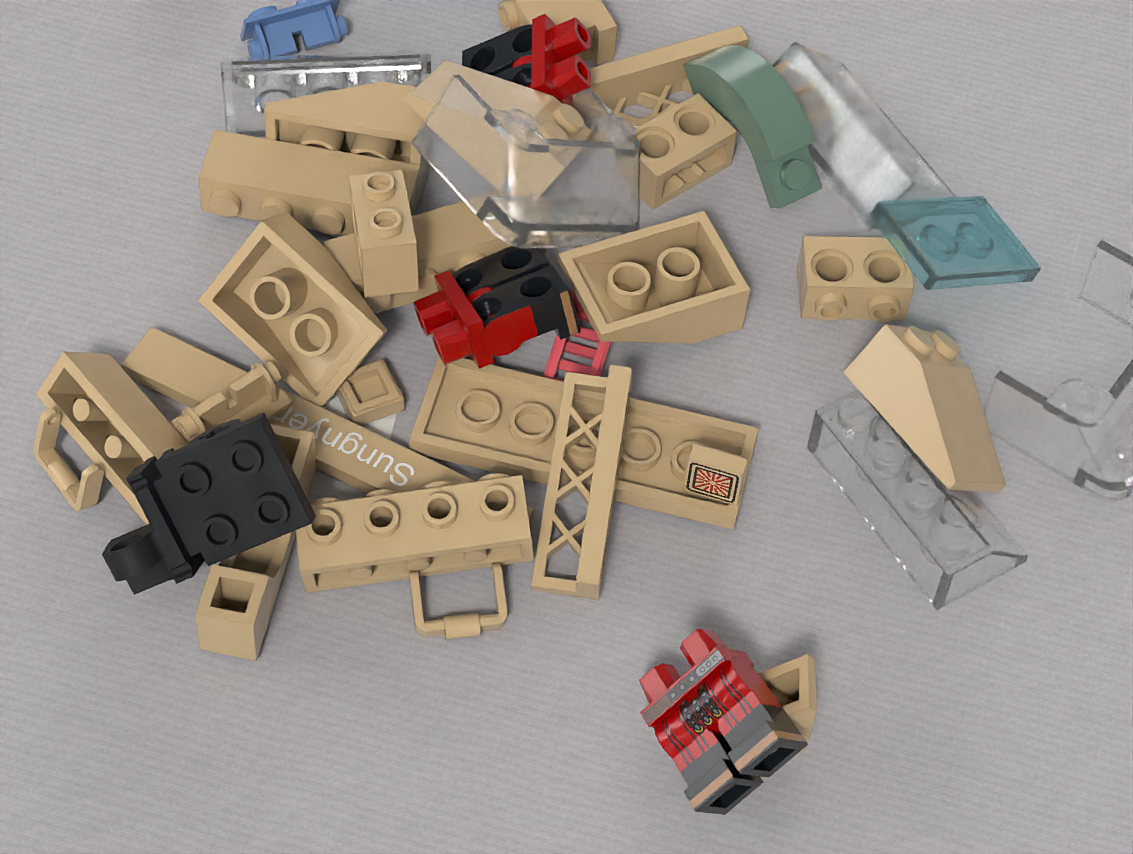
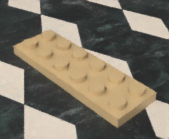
[409,356,759,530]

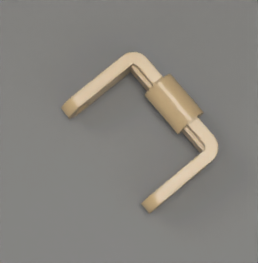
[33,407,104,511]
[409,563,508,640]

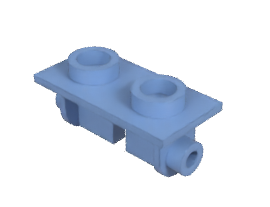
[240,0,348,63]

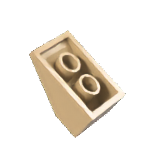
[404,60,592,210]
[264,81,433,205]
[557,210,750,344]
[198,212,387,408]
[843,324,1006,493]

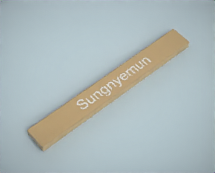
[121,326,534,524]

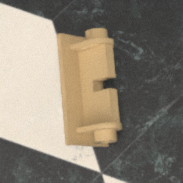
[170,361,293,443]

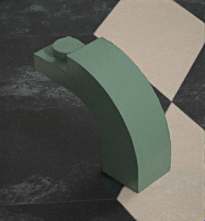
[683,45,822,208]

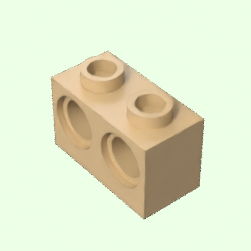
[615,93,737,210]
[349,170,419,297]
[797,236,914,322]

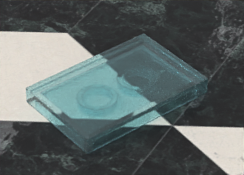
[869,196,1042,290]

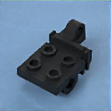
[102,413,316,595]

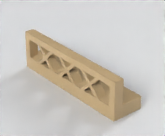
[573,25,749,155]
[531,365,632,600]

